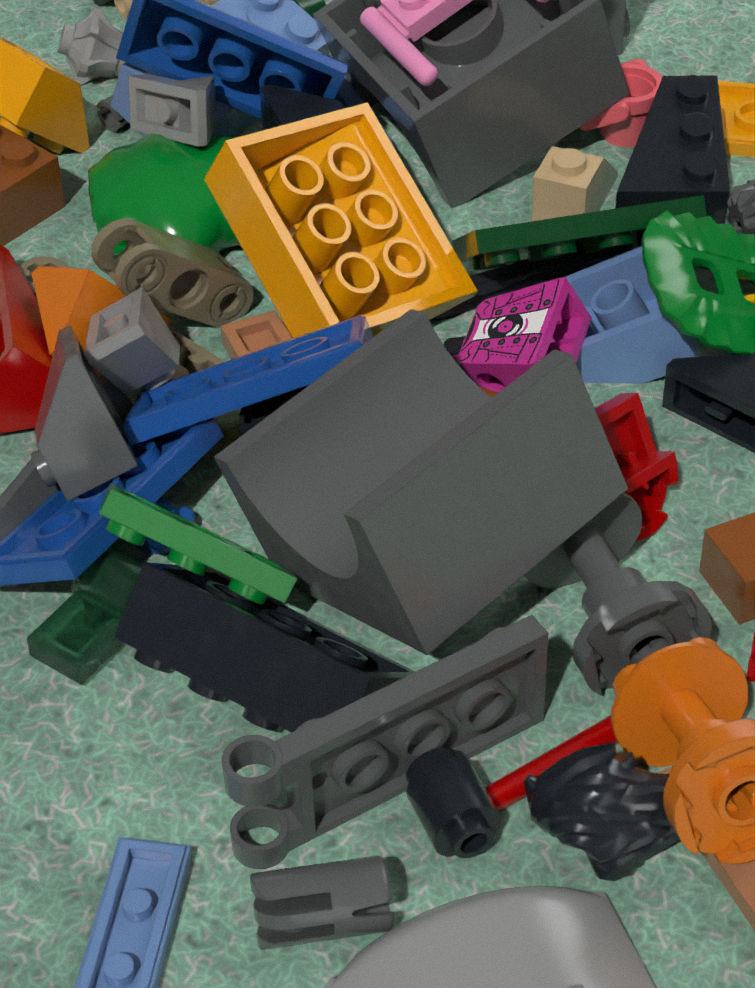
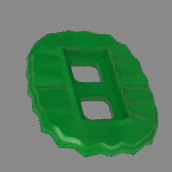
[642,210,755,355]

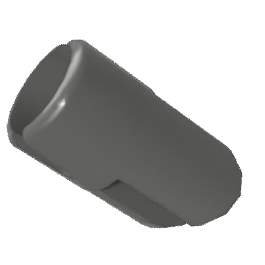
[250,856,394,950]

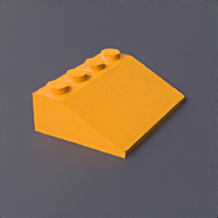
[204,102,478,338]

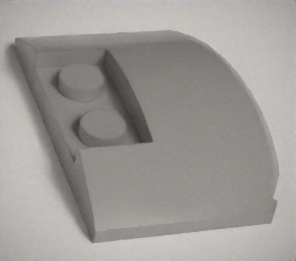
[323,886,656,988]

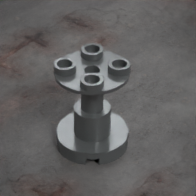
[524,492,712,695]

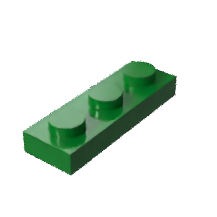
[99,483,297,605]

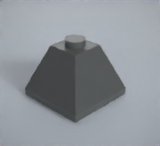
[31,325,137,501]

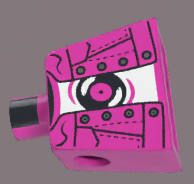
[443,277,592,393]

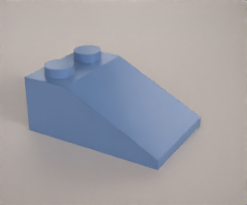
[566,246,699,384]

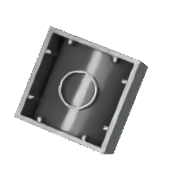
[313,0,630,209]
[214,309,628,655]

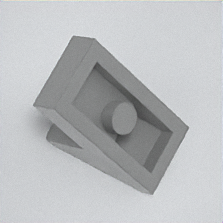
[129,74,216,147]

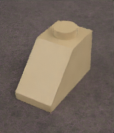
[531,146,618,221]

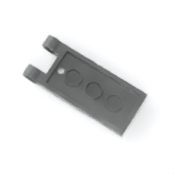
[222,615,549,869]

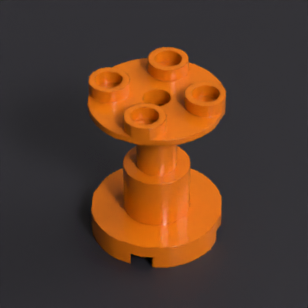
[611,637,755,864]

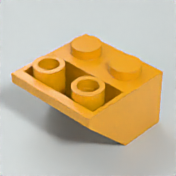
[0,37,89,154]

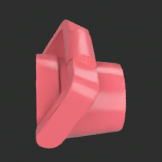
[580,59,662,147]

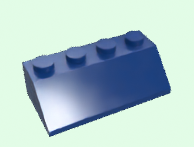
[116,0,348,119]

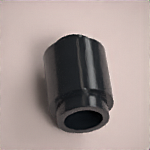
[406,747,501,858]

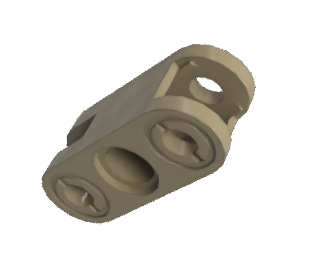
[91,219,254,327]

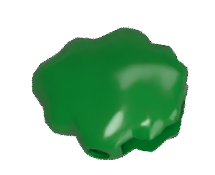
[88,133,240,255]

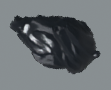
[523,742,680,882]

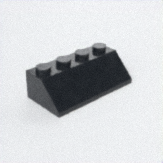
[114,562,415,733]

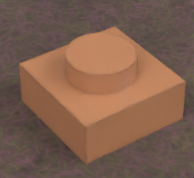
[220,310,292,360]

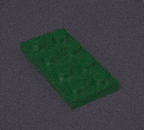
[452,195,707,271]

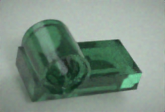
[26,547,143,685]

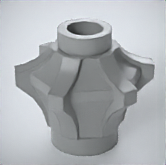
[57,6,125,85]

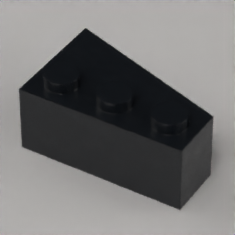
[615,75,730,236]

